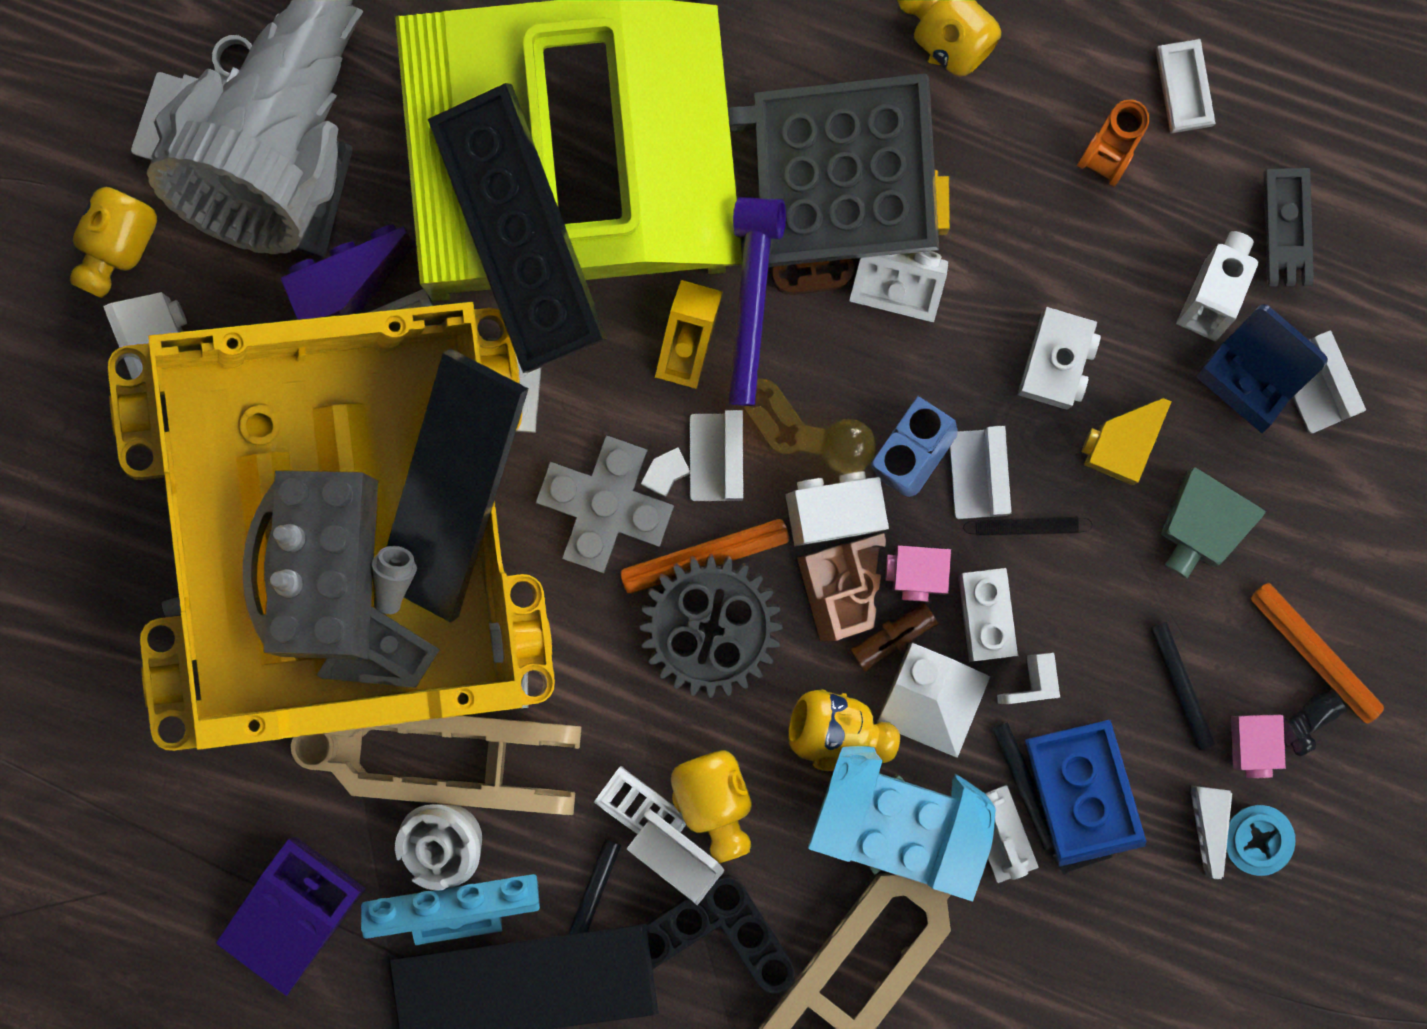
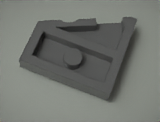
[317,606,440,688]

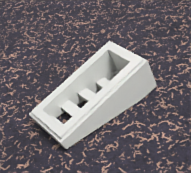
[594,766,686,834]
[1191,786,1232,879]

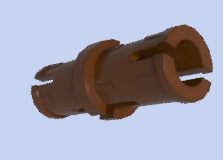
[850,602,939,672]

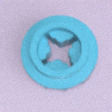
[1226,805,1295,876]

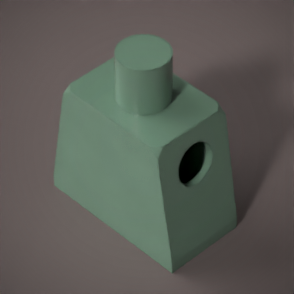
[1161,467,1266,579]

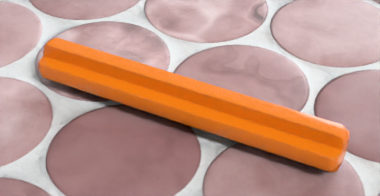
[621,519,789,593]
[1250,583,1384,724]

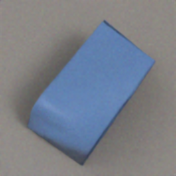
[870,396,958,497]

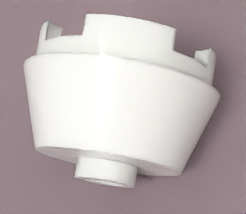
[395,804,482,890]

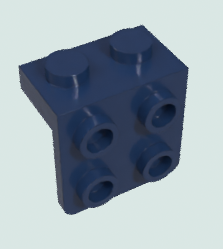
[1195,304,1328,433]

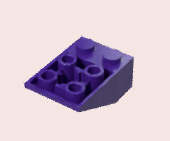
[281,225,415,320]
[216,836,366,996]

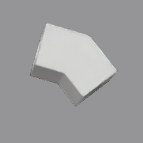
[641,447,690,497]

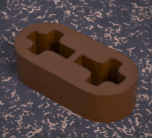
[772,259,855,295]

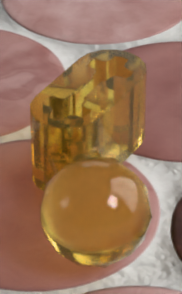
[744,379,876,474]

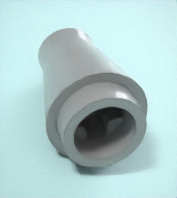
[372,546,417,614]

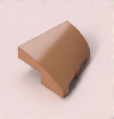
[797,533,886,642]

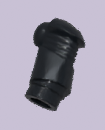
[1283,689,1347,757]

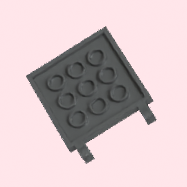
[728,73,939,267]

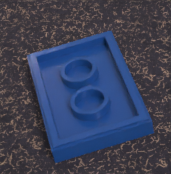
[1025,720,1147,867]

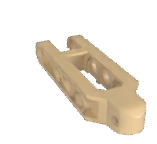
[291,716,581,815]
[758,872,951,1029]

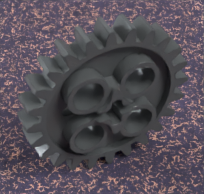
[640,554,783,698]

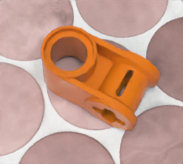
[1077,99,1150,187]

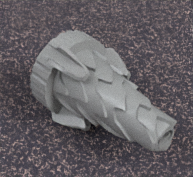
[147,0,363,254]

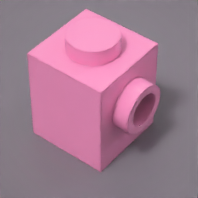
[885,546,951,602]
[1231,715,1286,778]

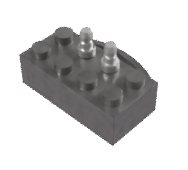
[243,471,378,660]

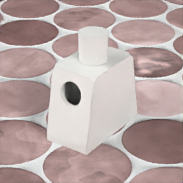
[1176,231,1258,342]

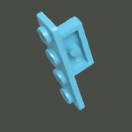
[361,874,540,945]

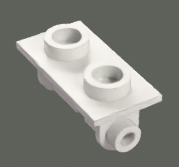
[985,785,1039,883]

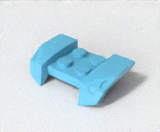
[807,746,996,902]

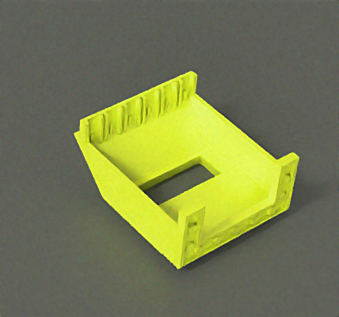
[395,0,743,301]

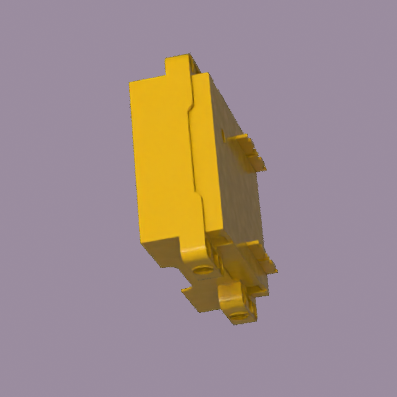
[108,302,555,751]

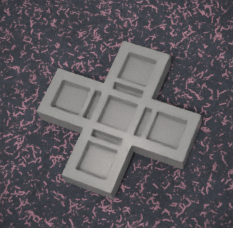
[536,435,674,574]

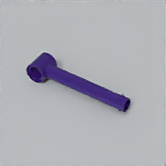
[729,197,786,406]

